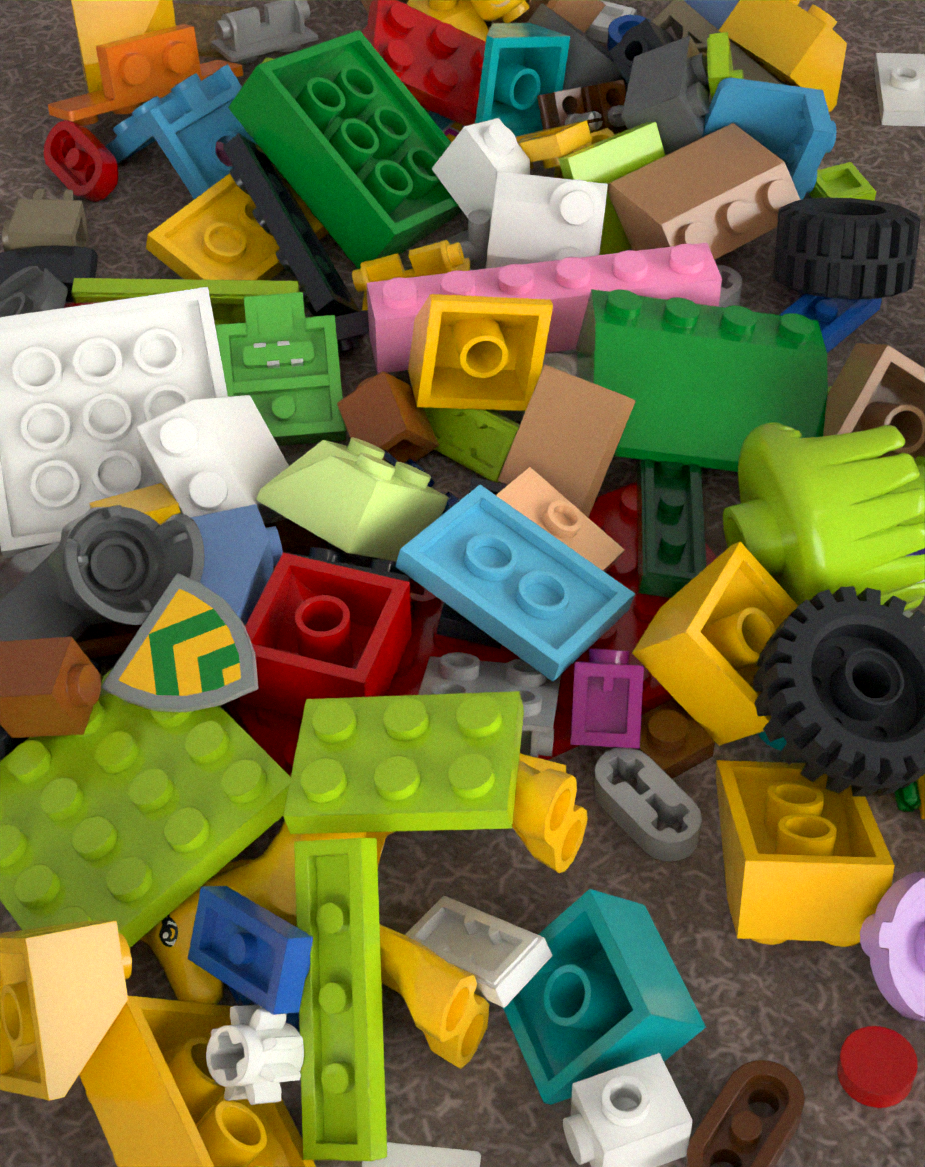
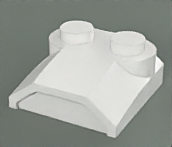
[486,171,608,269]

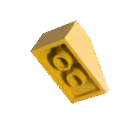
[715,760,895,947]

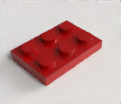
[366,0,486,126]

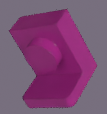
[570,649,644,748]

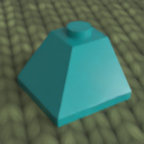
[475,23,570,137]

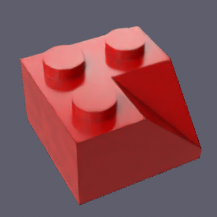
[239,552,412,718]

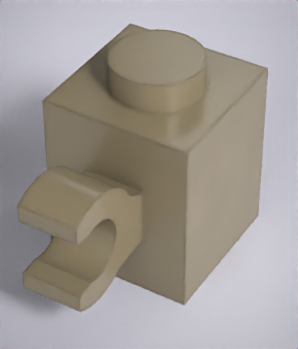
[2,188,90,252]

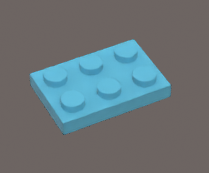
[395,485,635,682]

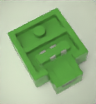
[216,292,346,446]

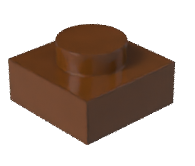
[633,698,715,779]

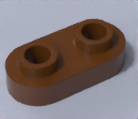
[685,1060,805,1167]

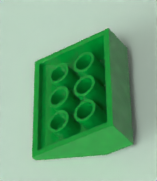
[228,30,463,269]
[576,289,828,472]

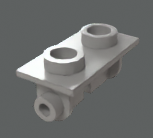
[210,0,318,64]

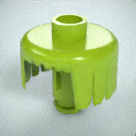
[723,422,925,613]

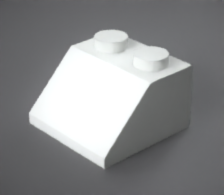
[136,395,289,523]

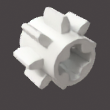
[206,1005,304,1105]

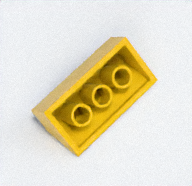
[79,996,316,1167]

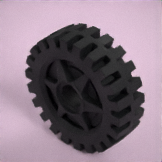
[753,586,925,797]

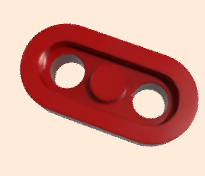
[44,120,118,202]

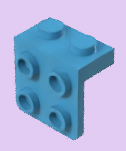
[702,78,836,200]

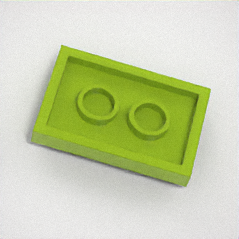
[283,691,524,834]

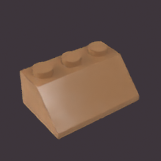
[607,123,800,260]

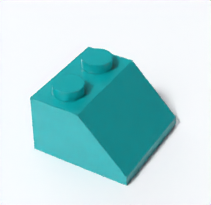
[502,889,706,1105]

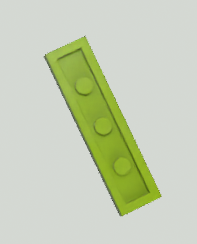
[294,838,387,1161]

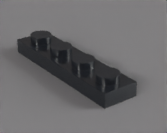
[223,133,360,317]

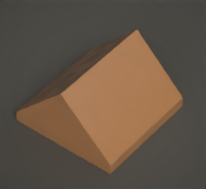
[498,365,635,517]

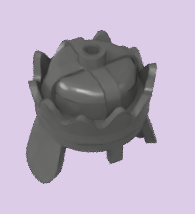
[48,505,205,626]

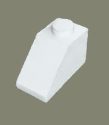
[432,118,530,225]

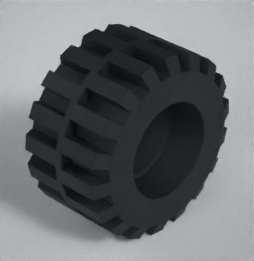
[773,198,921,299]

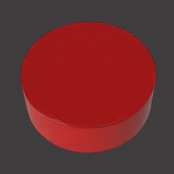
[837,1026,918,1108]

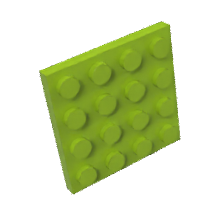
[0,670,291,948]

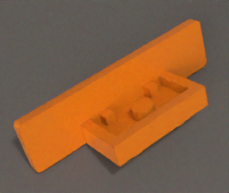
[48,24,244,126]

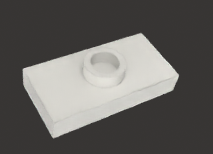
[874,53,925,126]
[405,896,553,1008]

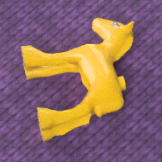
[141,761,588,1069]

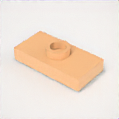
[496,467,625,572]

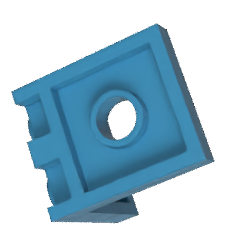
[105,64,258,199]

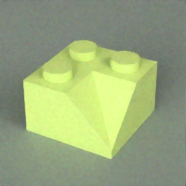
[256,437,449,561]

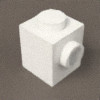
[563,1053,693,1167]

